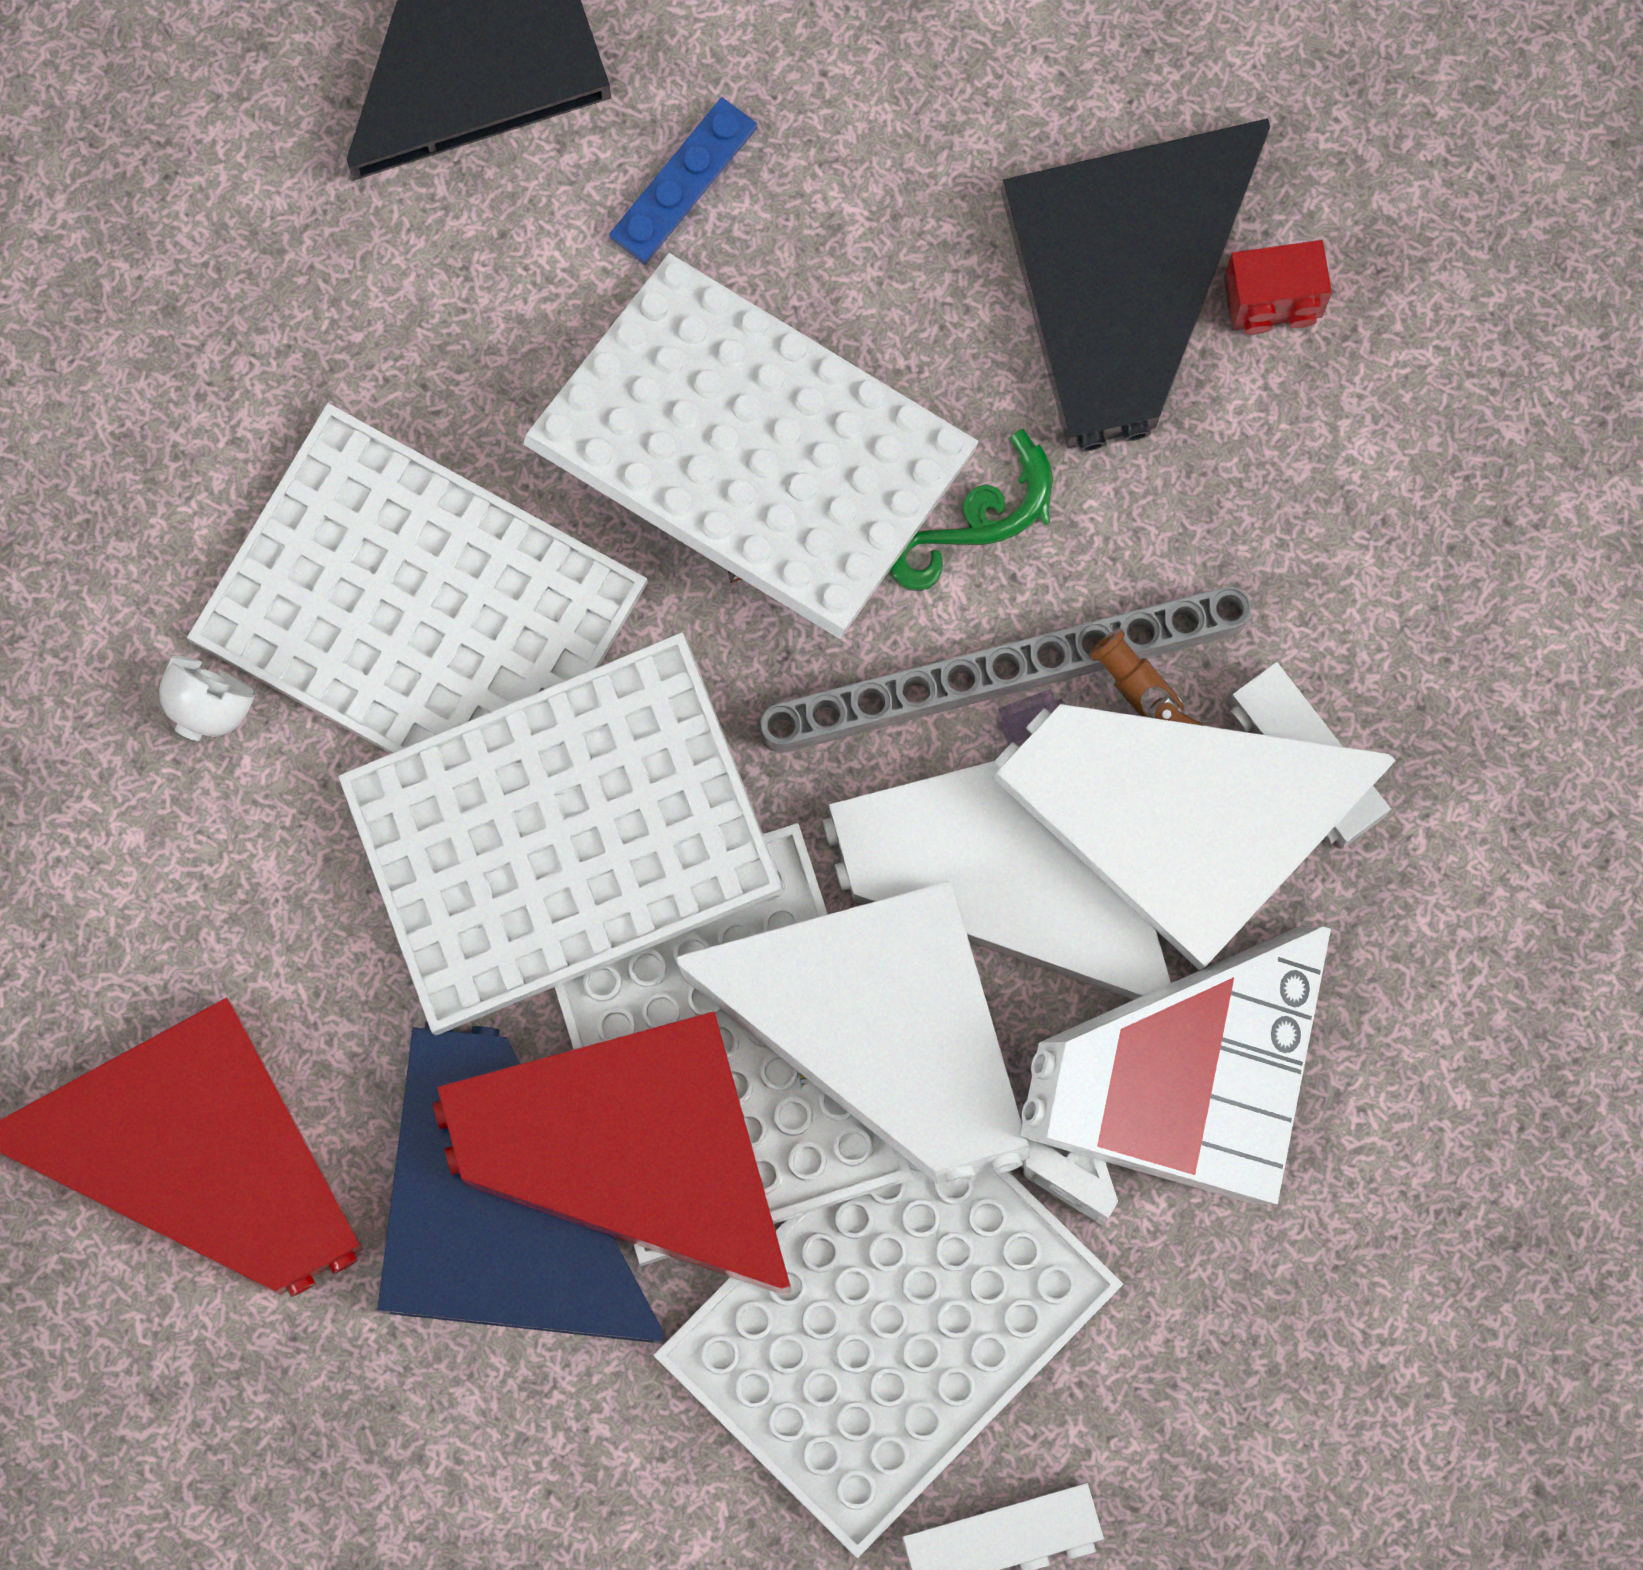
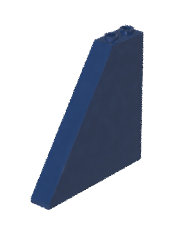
[377,1021,665,1344]

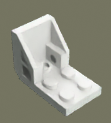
[1020,1139,1118,1226]

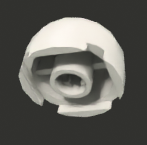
[159,656,255,741]

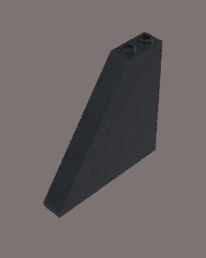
[346,0,611,181]
[1001,118,1271,452]

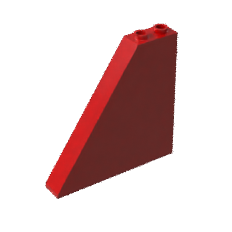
[0,997,363,1297]
[432,1011,791,1295]

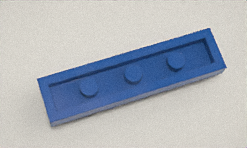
[609,97,757,265]

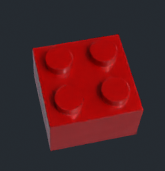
[1224,240,1332,335]

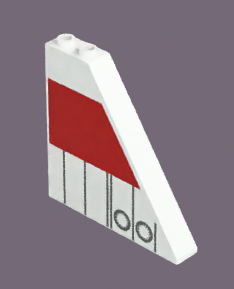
[1020,926,1331,1204]

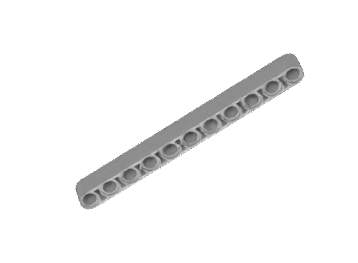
[760,587,1251,753]

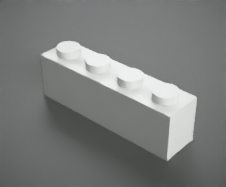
[1229,662,1391,849]
[902,1483,1104,1570]

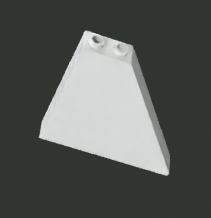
[993,704,1396,970]
[822,761,1171,1000]
[677,881,1030,1186]

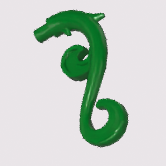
[890,429,1053,591]

